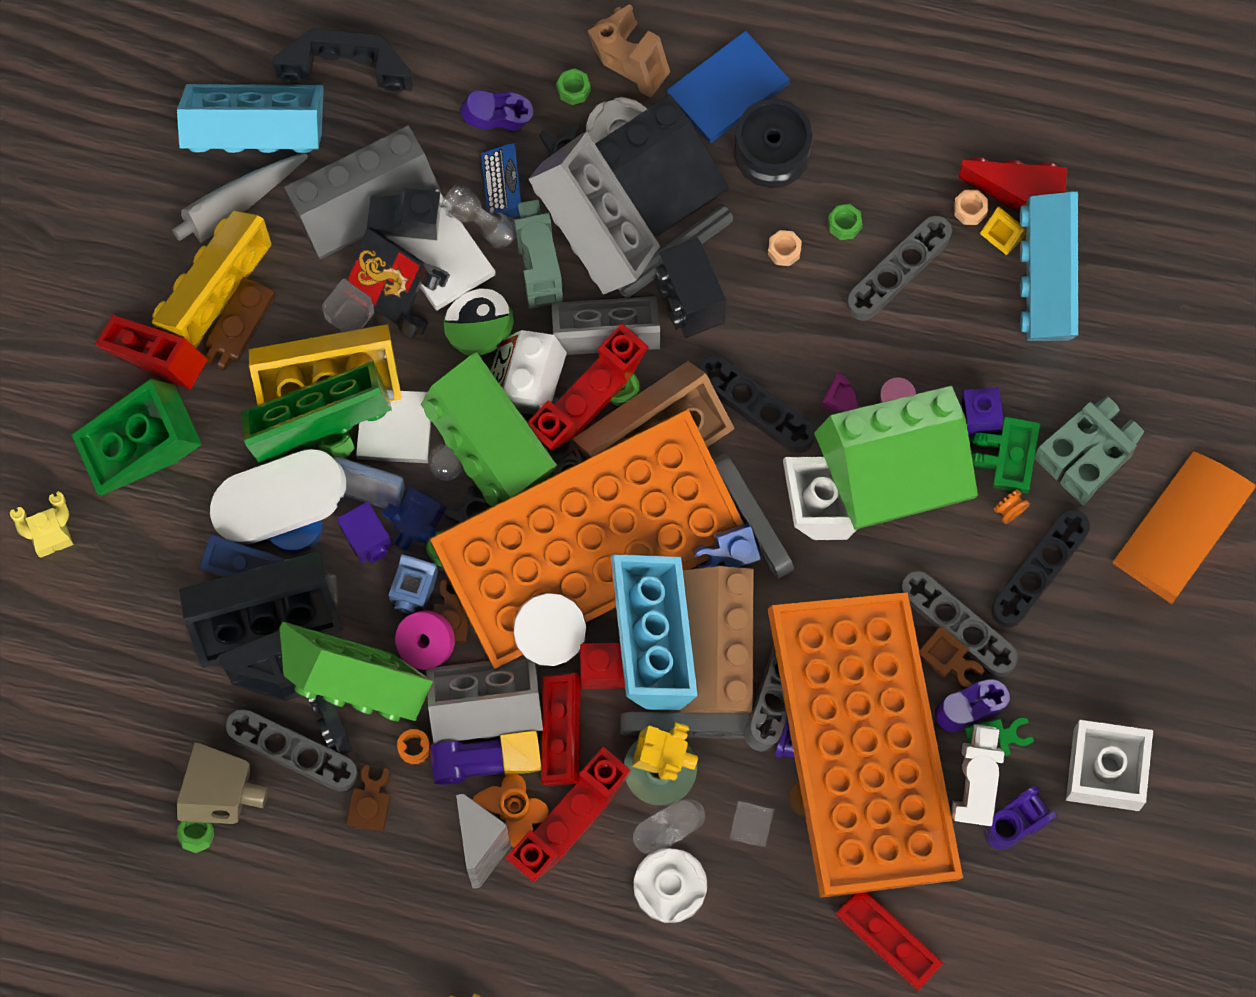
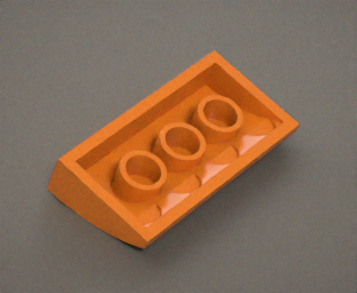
[1112,451,1256,604]

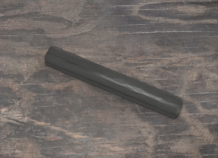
[618,205,733,298]

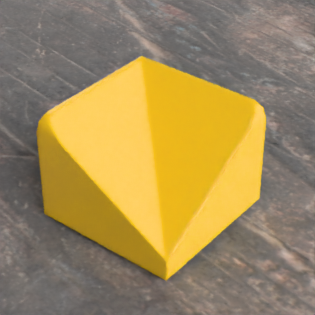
[500,731,541,776]

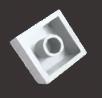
[1066,720,1153,811]

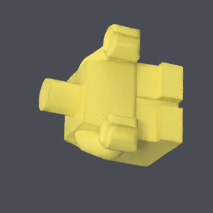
[10,492,74,558]

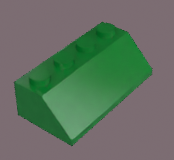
[241,360,392,462]

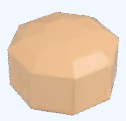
[954,190,988,225]
[768,230,802,266]

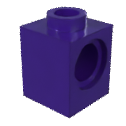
[959,387,1004,437]
[337,501,392,564]

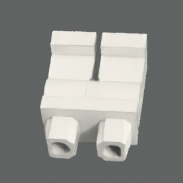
[951,724,1004,826]

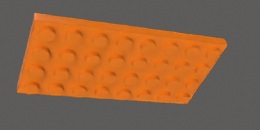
[429,409,744,669]
[768,592,963,898]

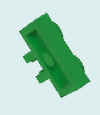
[971,417,1040,494]

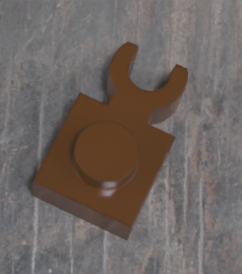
[433,580,469,645]
[919,626,984,690]
[347,764,391,833]

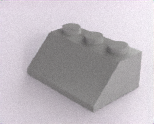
[426,656,543,744]

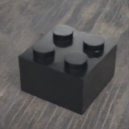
[655,238,726,339]

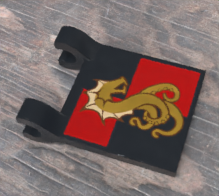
[342,227,450,338]

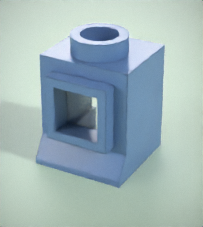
[388,554,438,615]

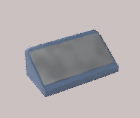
[335,457,406,511]

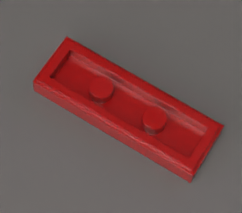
[541,673,581,786]
[835,892,943,992]

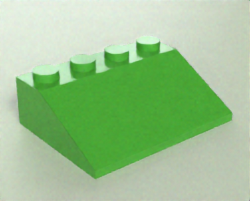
[814,386,978,530]

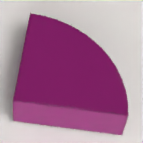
[822,372,858,413]

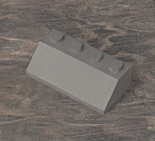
[529,131,660,295]

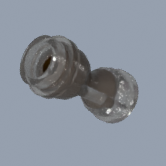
[441,184,516,249]

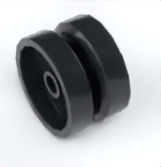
[734,98,813,188]

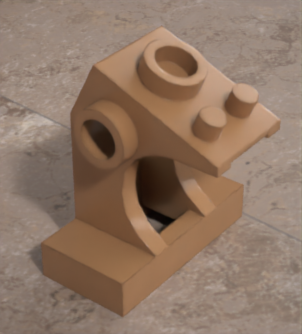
[588,4,670,98]

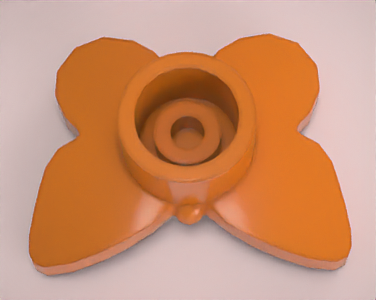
[473,773,549,848]

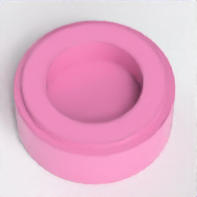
[880,377,916,403]

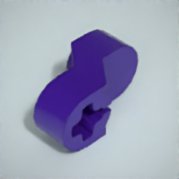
[460,90,533,131]
[935,679,1010,732]

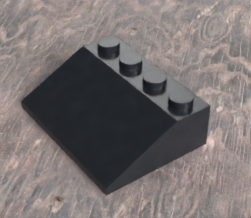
[595,95,728,238]

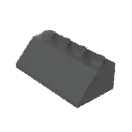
[284,125,443,260]

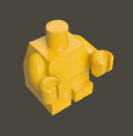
[631,722,698,781]

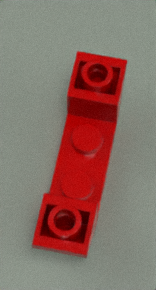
[527,323,648,451]
[505,747,631,883]

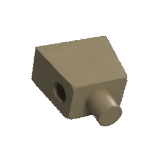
[177,743,268,824]

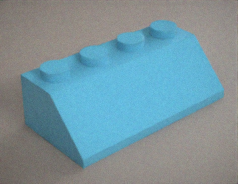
[177,84,324,153]
[1020,192,1078,341]
[611,554,698,710]

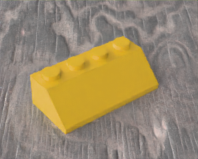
[152,211,272,348]
[249,324,402,405]

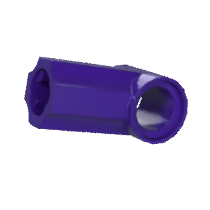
[430,740,505,785]

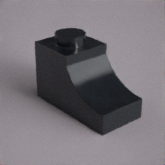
[367,188,441,240]

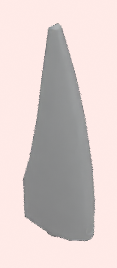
[172,153,308,243]

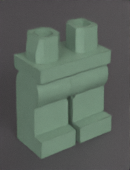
[514,200,563,309]
[1034,397,1144,505]

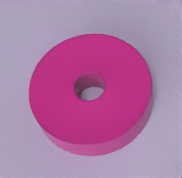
[395,610,455,670]

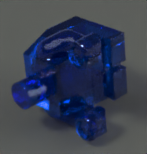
[383,487,447,550]

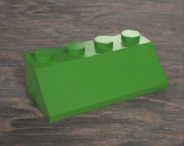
[420,352,557,506]
[280,622,433,722]

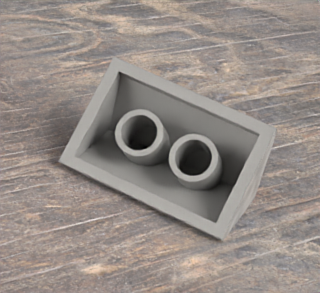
[551,296,660,355]
[456,794,511,889]

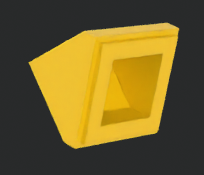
[980,207,1026,255]

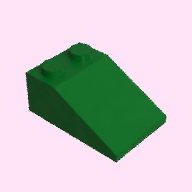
[72,379,202,496]

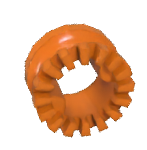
[994,490,1030,524]
[397,729,431,765]

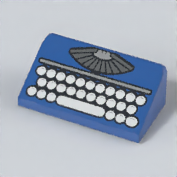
[481,143,521,218]

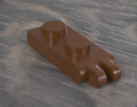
[205,277,276,371]

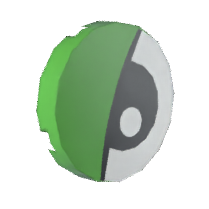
[444,289,514,356]

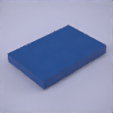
[666,31,790,144]

